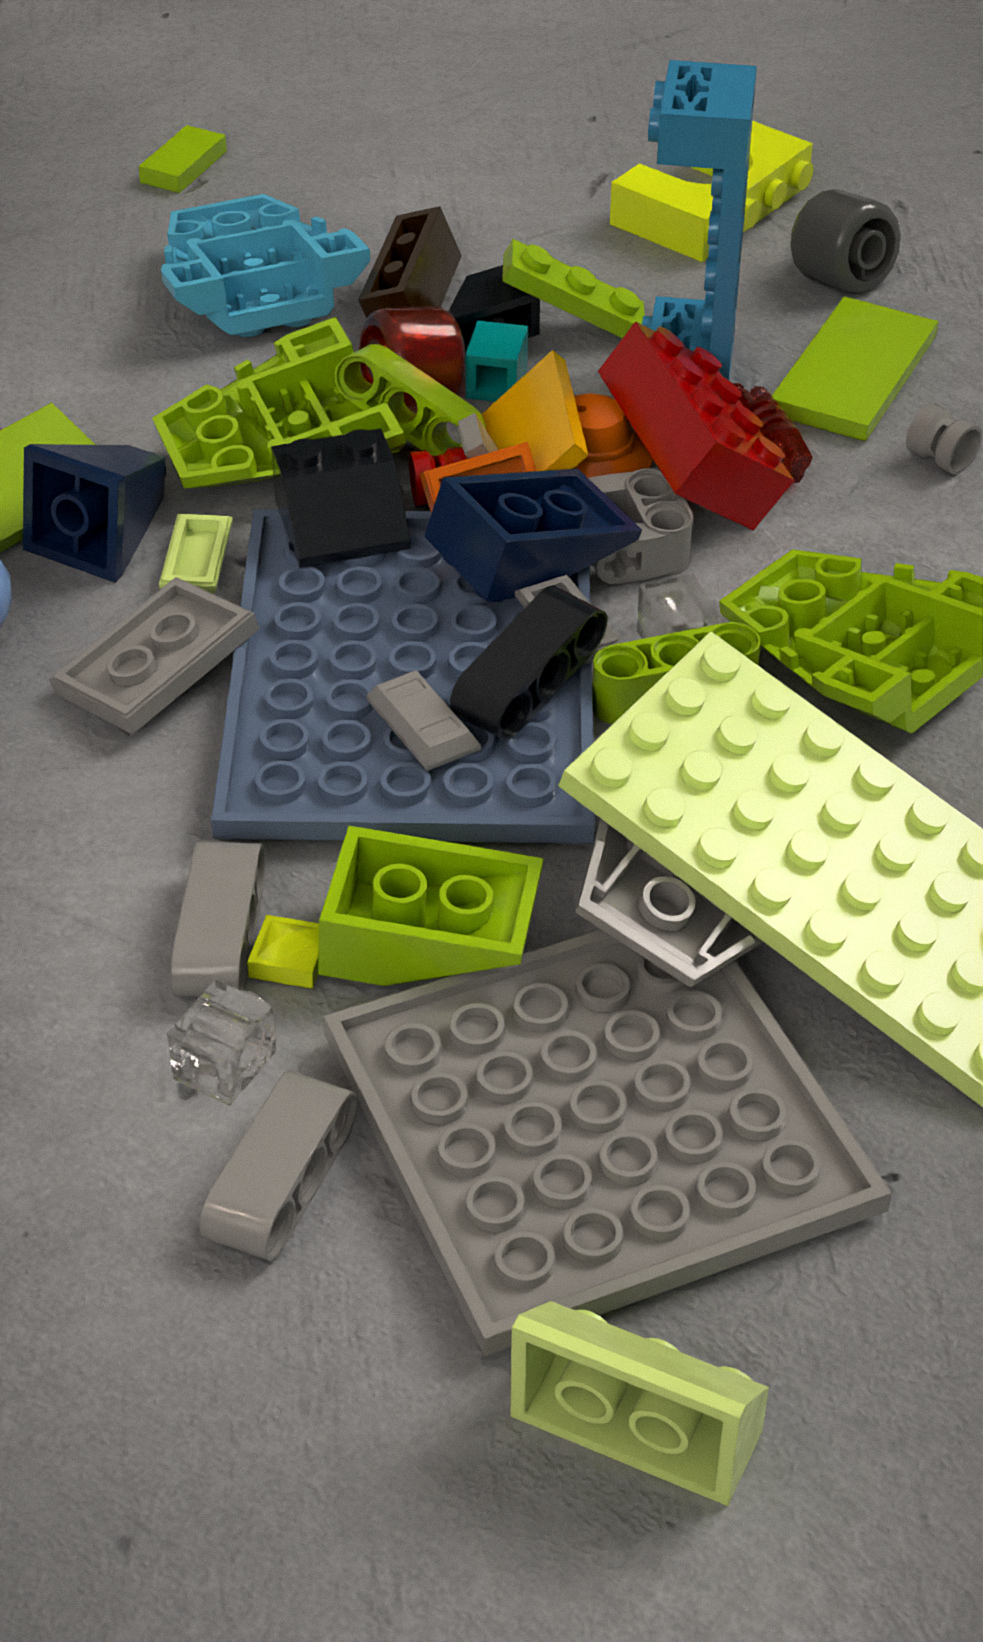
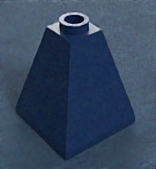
[23,444,166,583]

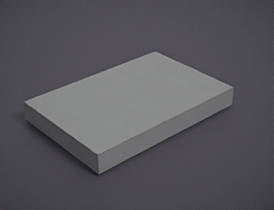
[49,577,260,735]

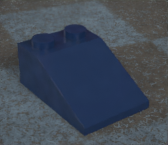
[424,469,642,602]

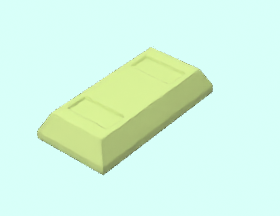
[159,514,233,594]

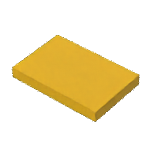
[482,350,588,471]

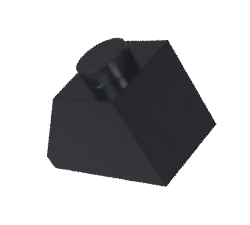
[447,265,540,362]

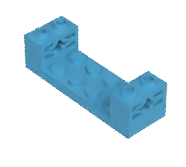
[642,60,757,380]

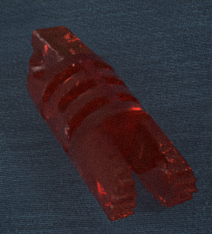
[733,383,813,483]

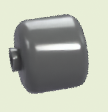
[790,189,901,294]

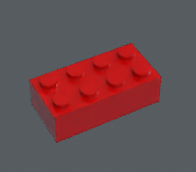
[598,321,795,531]

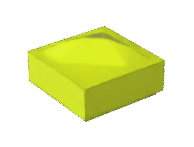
[247,915,319,989]

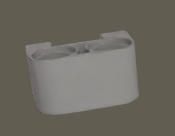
[588,468,693,584]

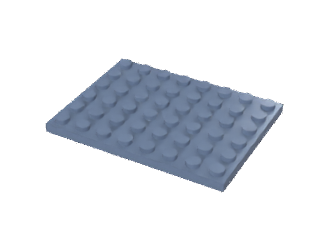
[211,509,595,844]

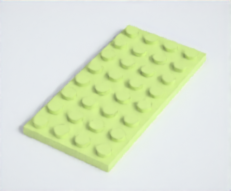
[558,632,983,1107]

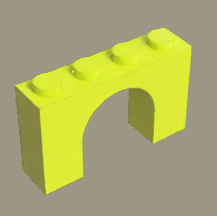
[610,121,814,262]

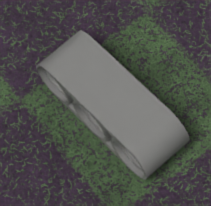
[171,841,265,999]
[199,1070,358,1262]

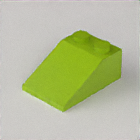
[318,825,544,986]

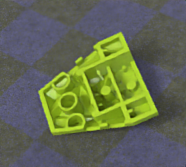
[152,317,406,489]
[719,549,983,734]

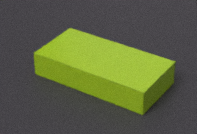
[138,125,227,193]

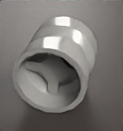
[906,403,982,475]

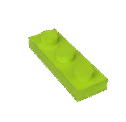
[502,239,645,338]

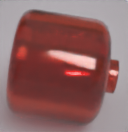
[358,306,466,407]

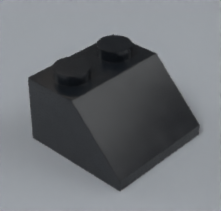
[271,428,411,568]

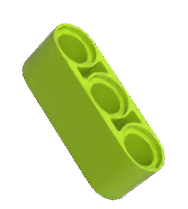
[334,344,486,456]
[592,622,761,724]

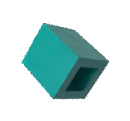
[466,321,528,402]

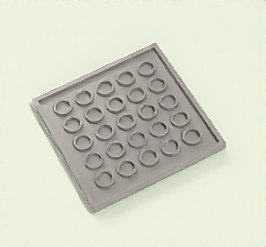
[323,929,892,1356]

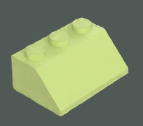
[510,1301,769,1506]

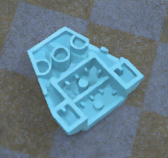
[161,194,371,337]

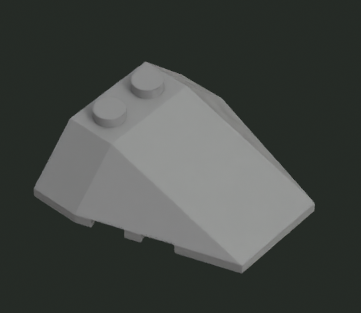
[575,819,763,988]

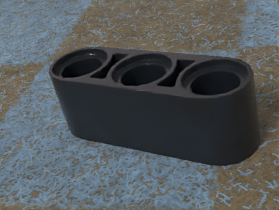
[450,585,608,741]

